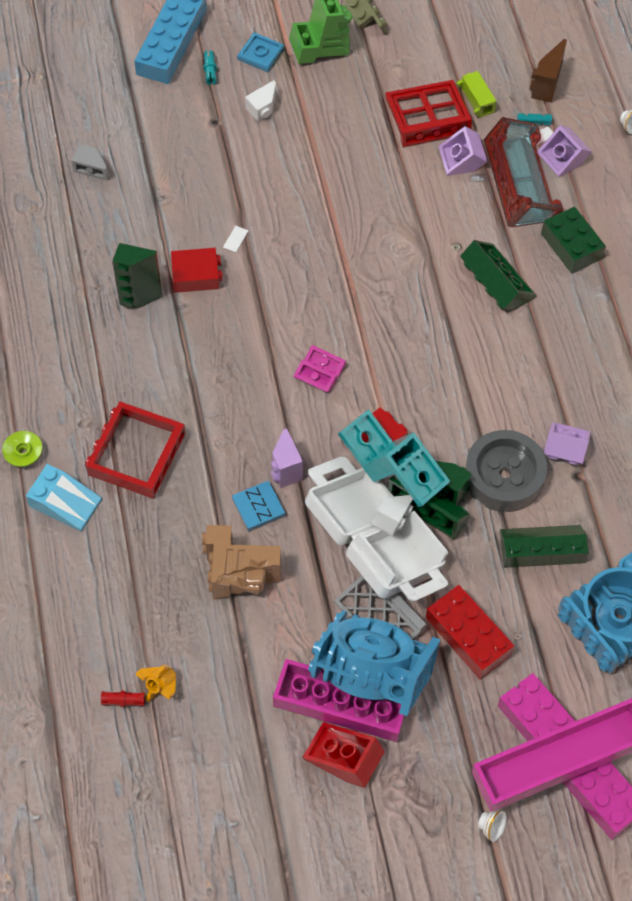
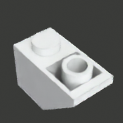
[371,495,413,535]

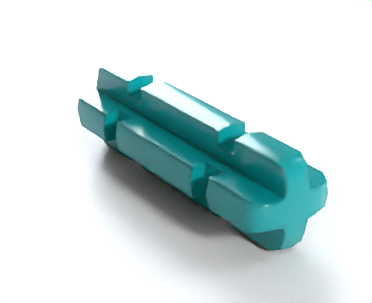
[517,113,552,125]

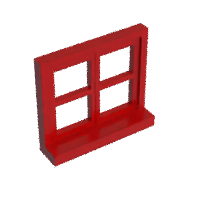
[385,80,472,147]

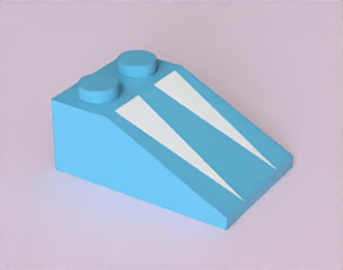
[26,464,102,531]

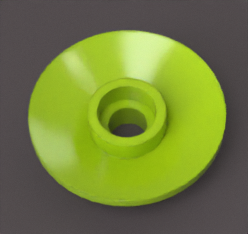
[2,431,42,467]

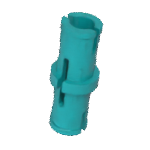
[203,51,217,85]

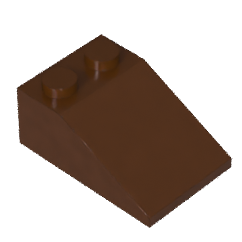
[529,39,567,103]

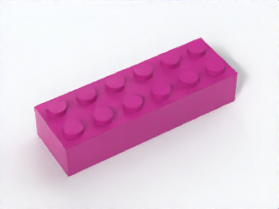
[273,659,405,742]

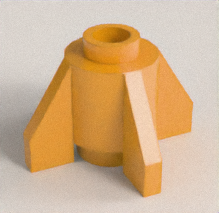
[136,665,176,702]

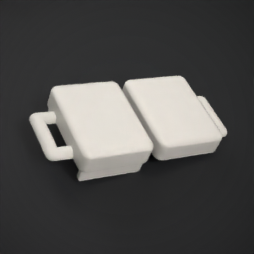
[305,457,448,602]

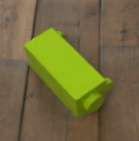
[457,71,497,118]

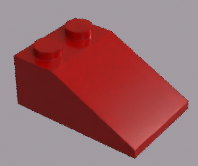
[302,722,385,788]

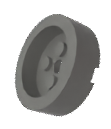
[465,430,547,512]

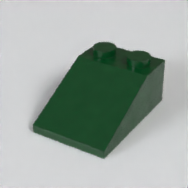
[419,461,472,506]

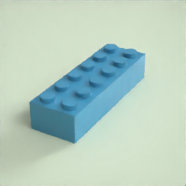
[134,0,207,84]

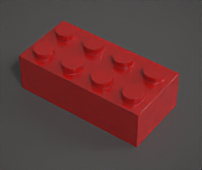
[426,585,514,680]

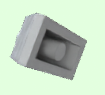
[71,144,109,181]

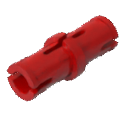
[101,690,145,707]

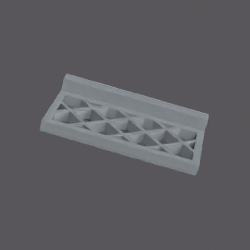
[334,576,428,640]

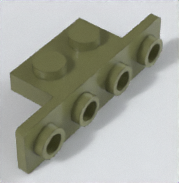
[344,0,389,34]

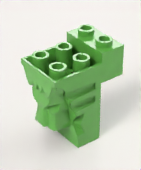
[289,0,353,64]

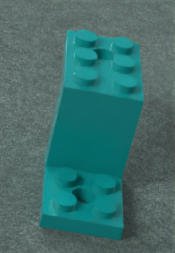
[338,409,450,507]

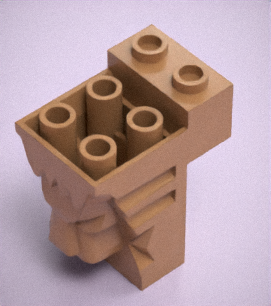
[202,525,281,599]

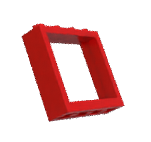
[85,401,186,499]

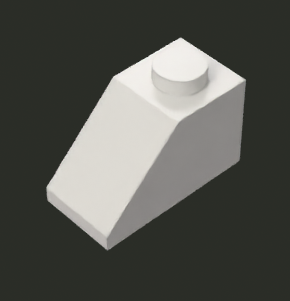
[245,80,276,122]

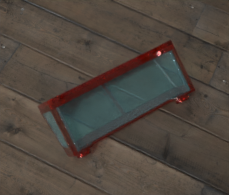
[483,117,564,227]

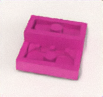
[293,345,347,393]

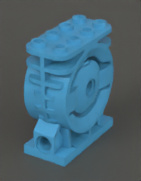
[558,552,632,673]
[308,610,441,716]

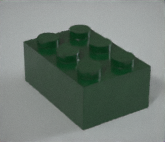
[541,206,606,274]

